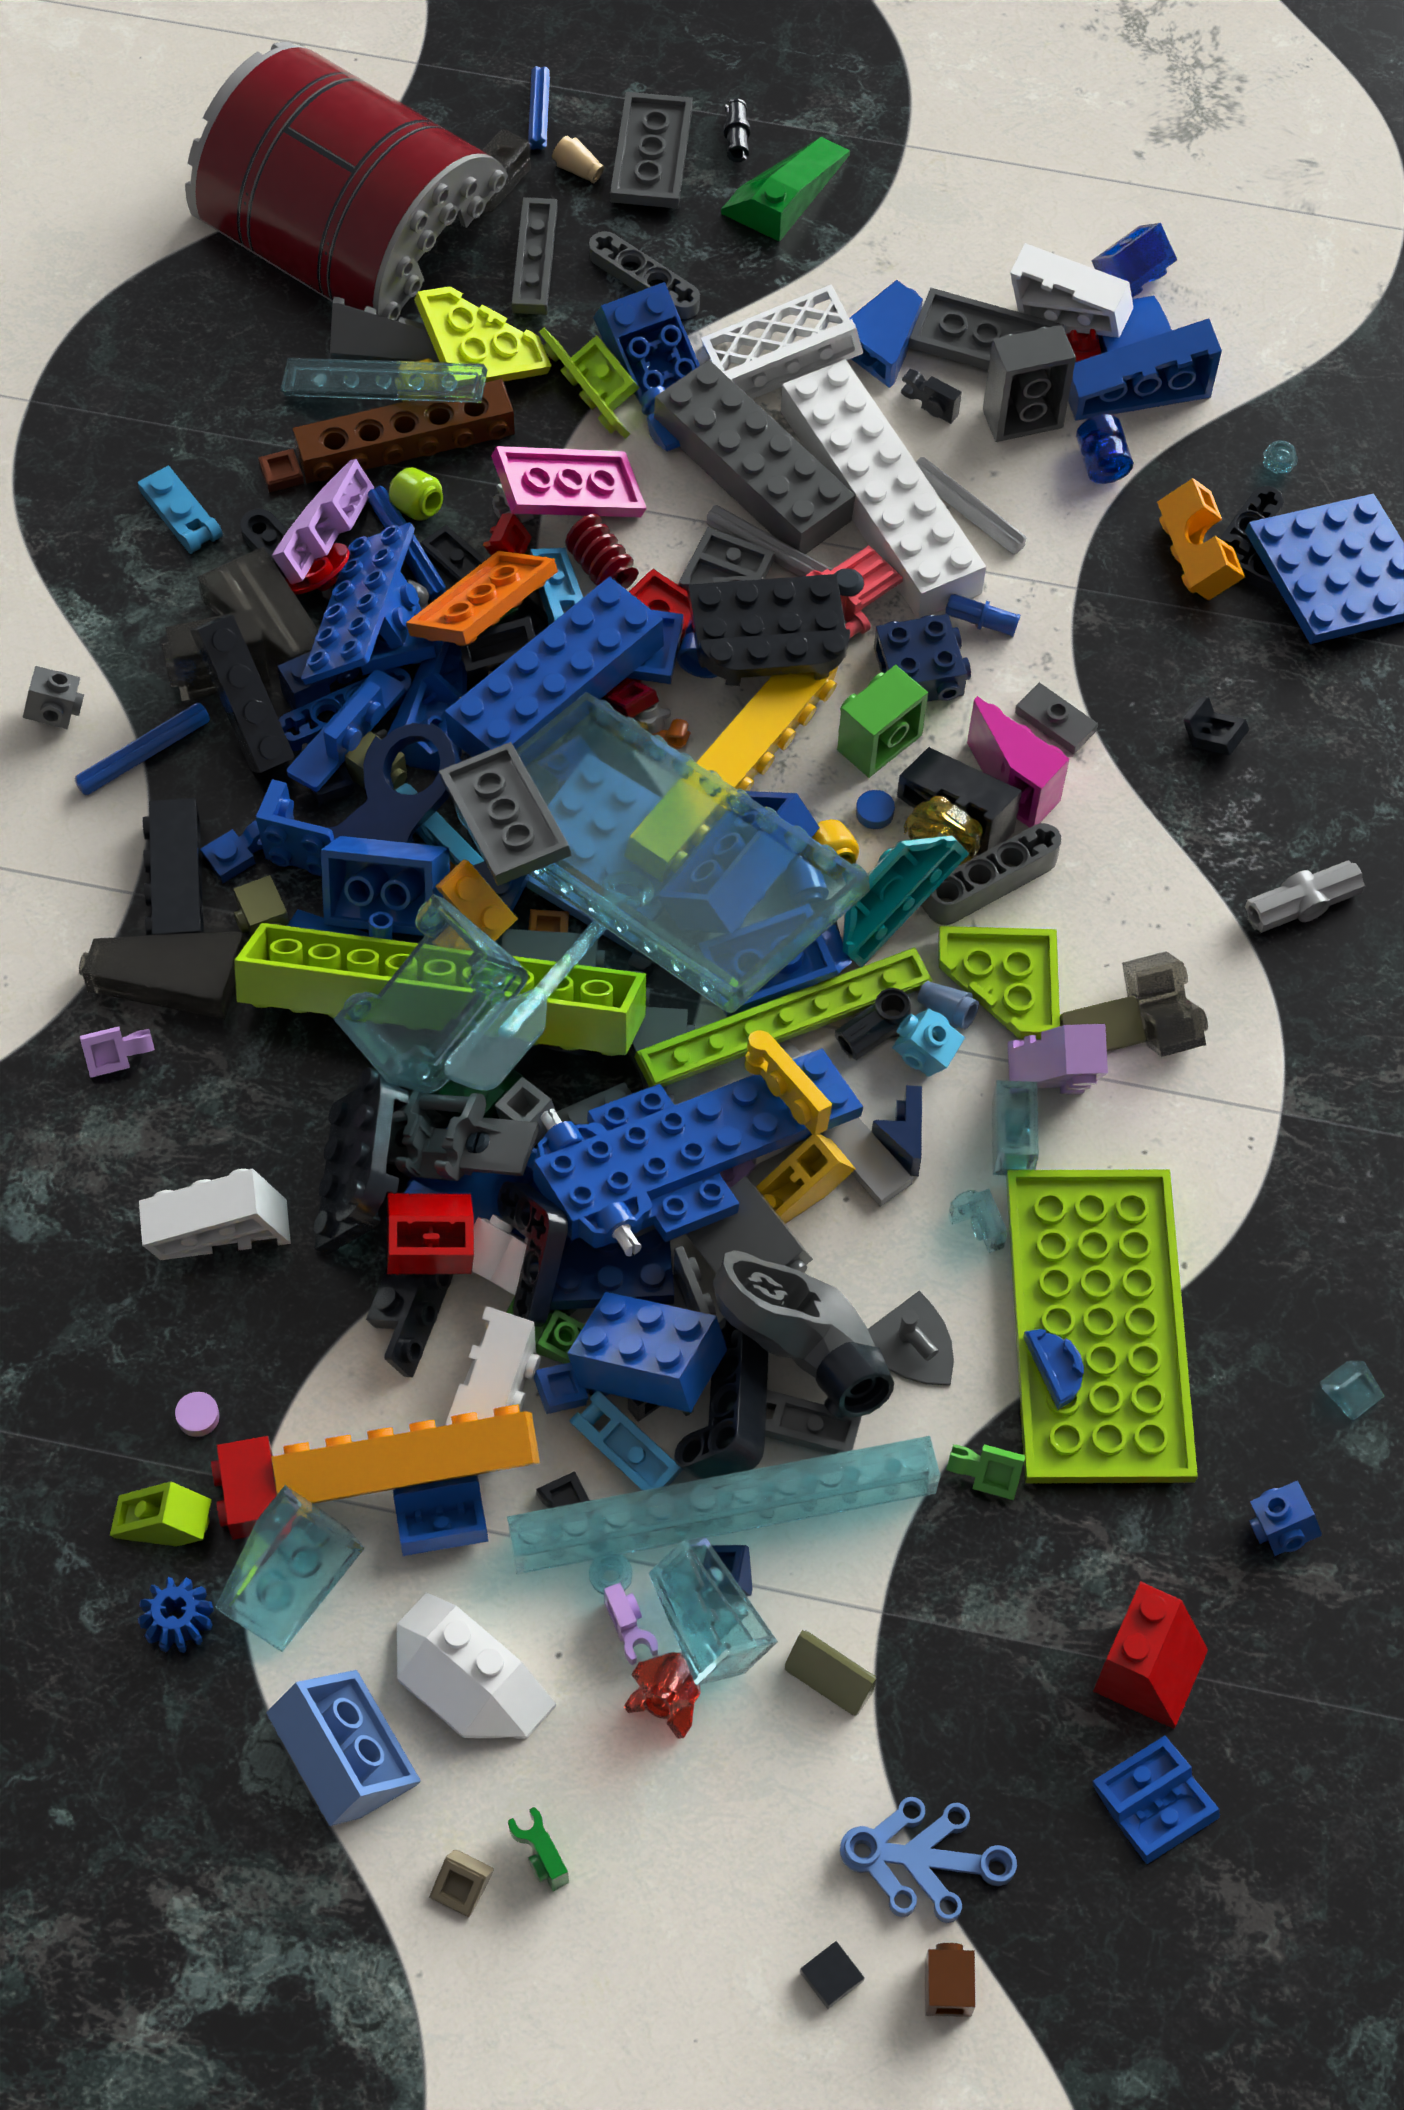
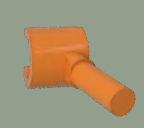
[635,719,691,749]

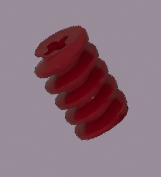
[565,514,639,589]

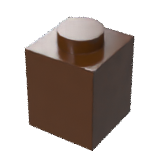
[925,1943,975,2017]

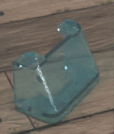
[334,894,528,1093]

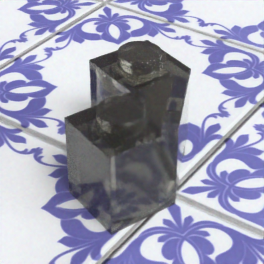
[1122,951,1208,1057]

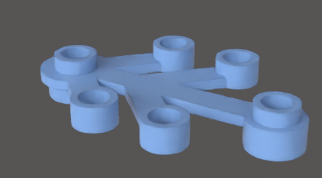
[840,1797,1017,1923]

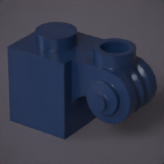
[277,651,361,710]

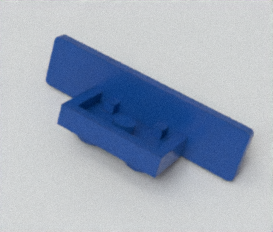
[287,669,405,791]

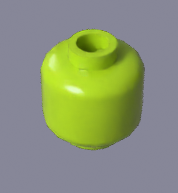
[389,467,443,521]

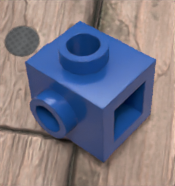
[1249,1480,1322,1556]

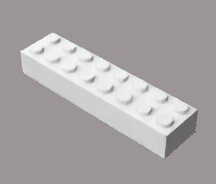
[781,359,986,619]

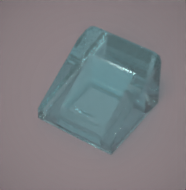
[1320,1360,1385,1420]

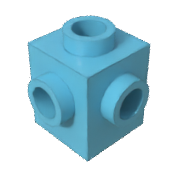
[892,1008,965,1077]

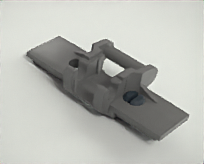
[387,1089,540,1181]

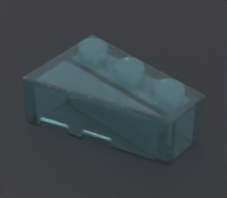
[649,1537,778,1686]

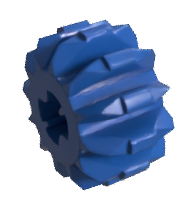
[138,1577,214,1653]

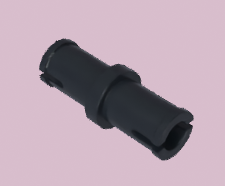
[723,98,750,162]

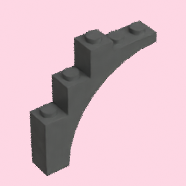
[501,929,695,1104]

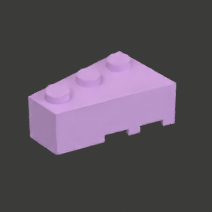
[1008,1024,1108,1095]

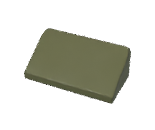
[1060,996,1146,1052]
[785,1630,876,1716]

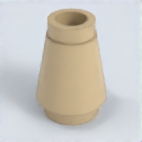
[552,136,604,183]

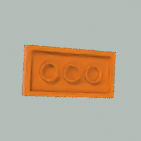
[406,551,558,646]

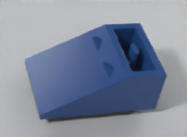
[593,282,700,406]

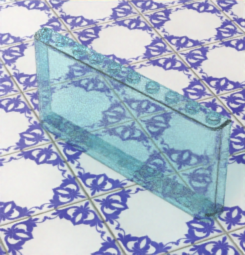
[454,692,870,1013]

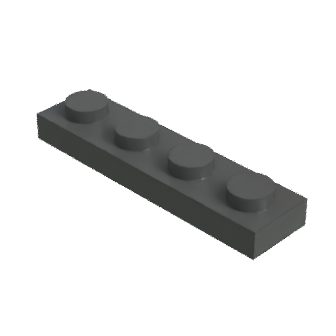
[512,197,558,315]

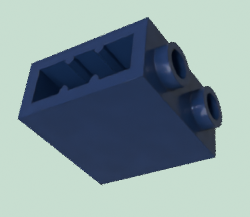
[874,614,971,702]

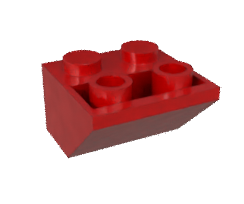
[387,1193,474,1274]

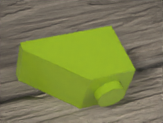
[110,1482,212,1546]

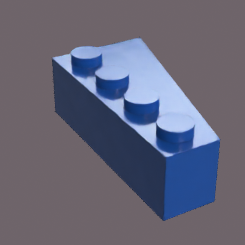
[1068,318,1222,421]

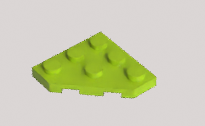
[938,926,1060,1039]

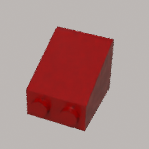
[1093,1581,1208,1729]

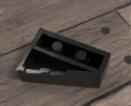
[897,747,1022,856]

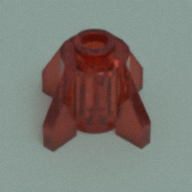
[623,1652,702,1739]

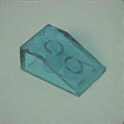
[215,1485,365,1652]

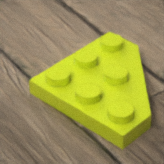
[414,287,551,391]

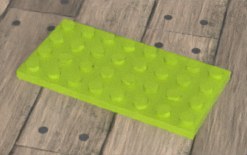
[1006,1169,1198,1483]

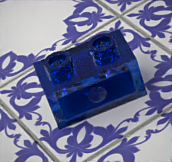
[1091,223,1177,297]

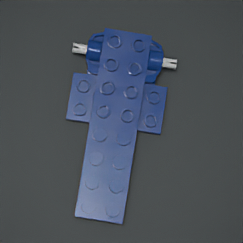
[533,1048,863,1256]

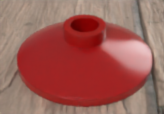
[284,543,350,594]

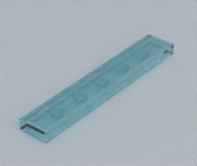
[281,358,488,403]

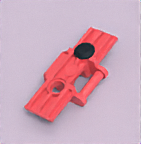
[806,545,903,638]

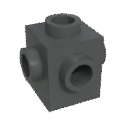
[23,666,84,729]

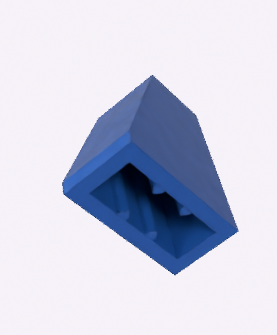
[849,280,923,388]

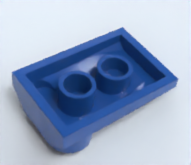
[699,906,852,1017]

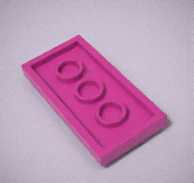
[491,446,647,517]

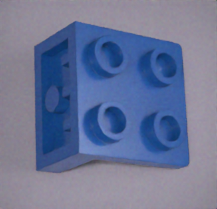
[256,779,334,876]

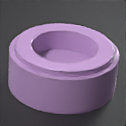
[175,1392,219,1437]

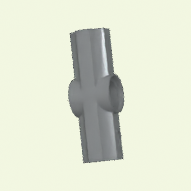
[1245,860,1365,933]

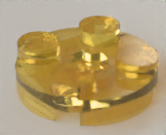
[904,796,983,866]

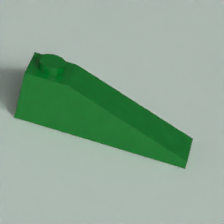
[721,137,850,242]

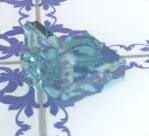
[948,1189,1007,1253]

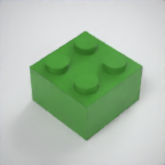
[837,665,928,778]

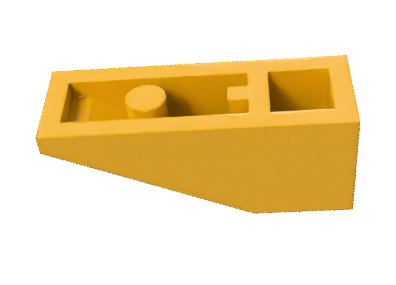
[756,1134,856,1224]

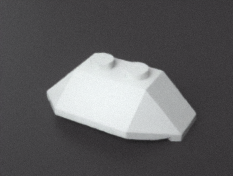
[397,1592,556,1739]

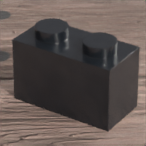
[460,616,536,683]

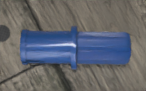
[945,594,1021,637]

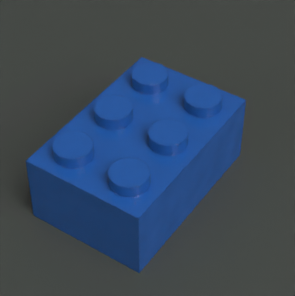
[567,1292,727,1413]

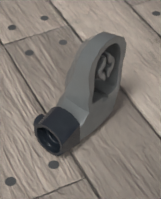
[713,1250,894,1418]

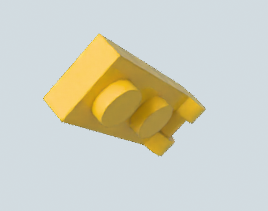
[744,1030,832,1136]

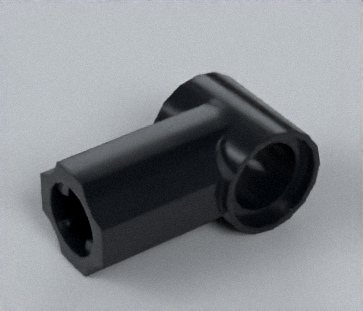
[835,988,911,1060]

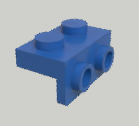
[393,1475,489,1556]

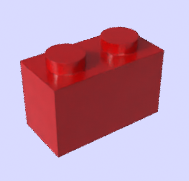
[211,1436,284,1540]

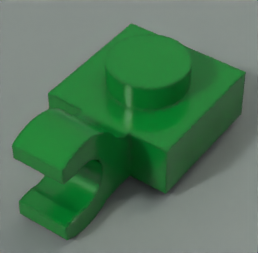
[508,1807,569,1891]

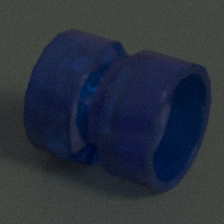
[1076,414,1134,484]

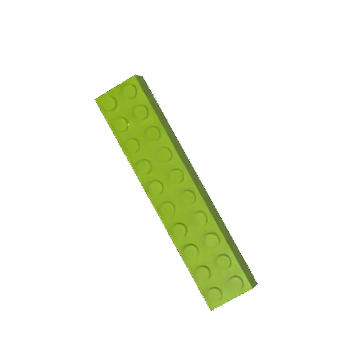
[234,923,646,1056]

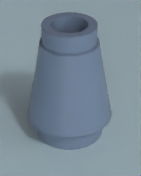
[917,981,979,1029]

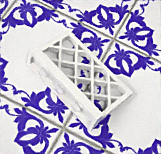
[701,285,863,399]

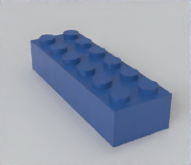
[445,576,664,763]

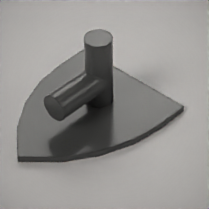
[868,1290,954,1386]

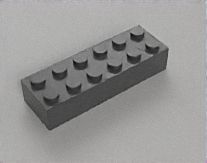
[654,360,855,554]

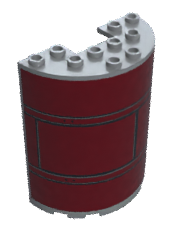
[185,41,508,321]

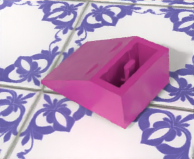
[967,696,1069,828]

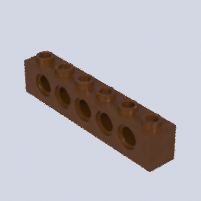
[292,379,515,484]

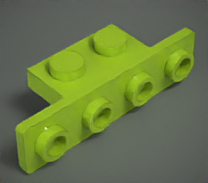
[539,328,640,439]

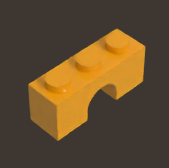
[1157,478,1245,600]

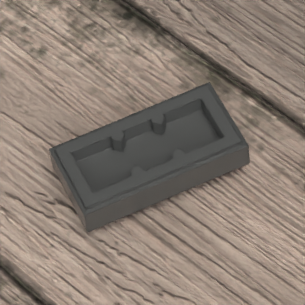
[1015,682,1098,754]

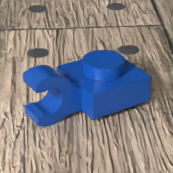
[200,821,263,883]

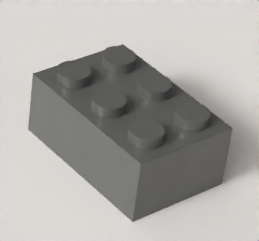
[983,325,1076,442]

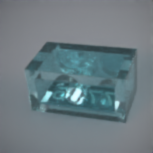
[992,1080,1039,1175]

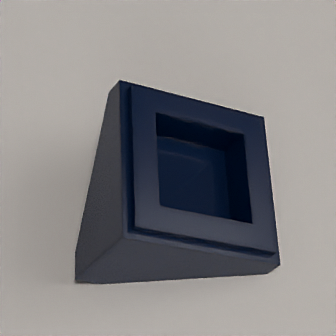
[701,1545,753,1596]

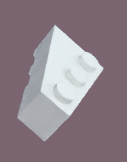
[1010,243,1133,338]
[139,1169,291,1260]
[445,1306,541,1425]

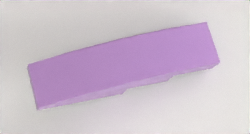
[272,459,374,584]

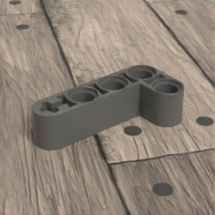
[921,823,1061,925]

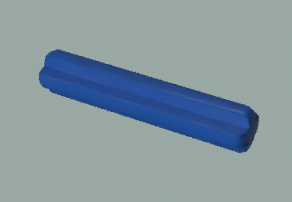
[528,66,550,150]

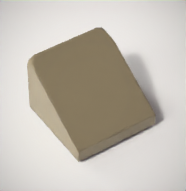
[429,1850,494,1917]

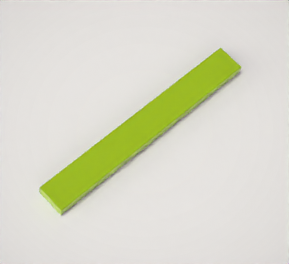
[634,947,933,1087]

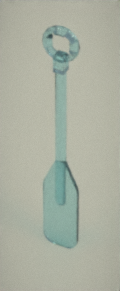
[444,874,655,1091]

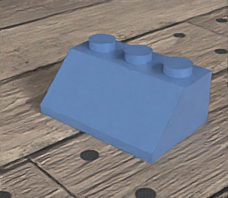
[266,1670,421,1826]

